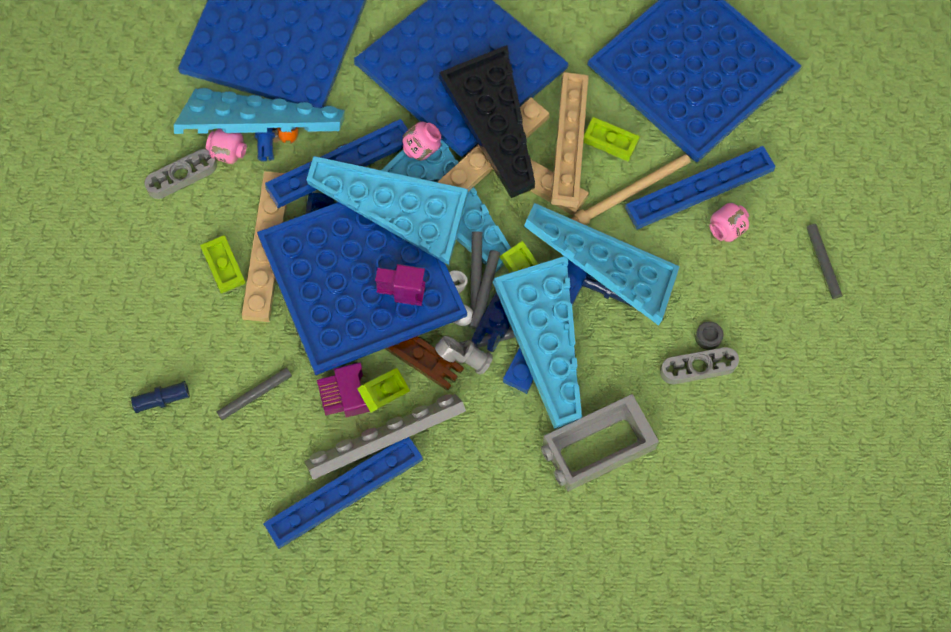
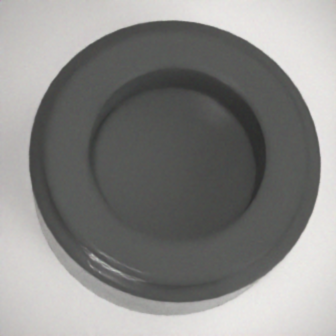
[695,322,724,350]

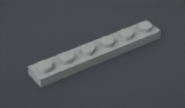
[304,394,466,480]

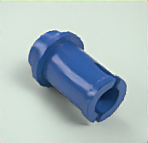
[254,128,275,161]

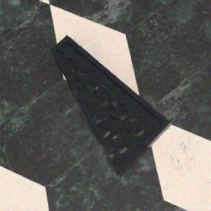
[439,45,535,198]

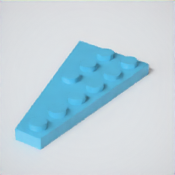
[174,88,345,134]
[381,139,511,273]
[306,156,468,265]
[524,203,680,325]
[493,256,582,429]

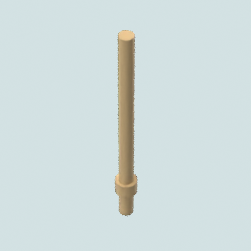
[571,154,691,225]

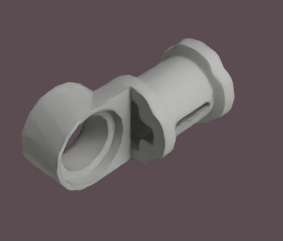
[435,336,493,375]

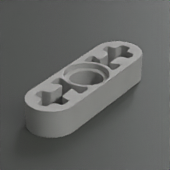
[145,149,217,199]
[660,347,739,384]

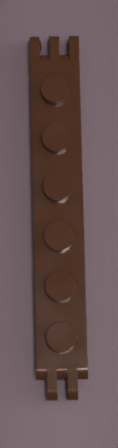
[385,336,464,390]

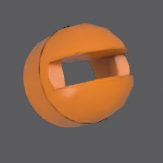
[278,127,298,143]

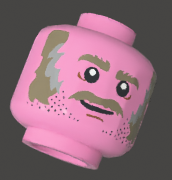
[402,122,441,161]
[206,129,247,164]
[710,203,749,242]

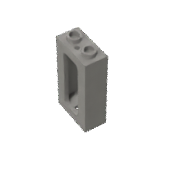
[541,394,659,491]

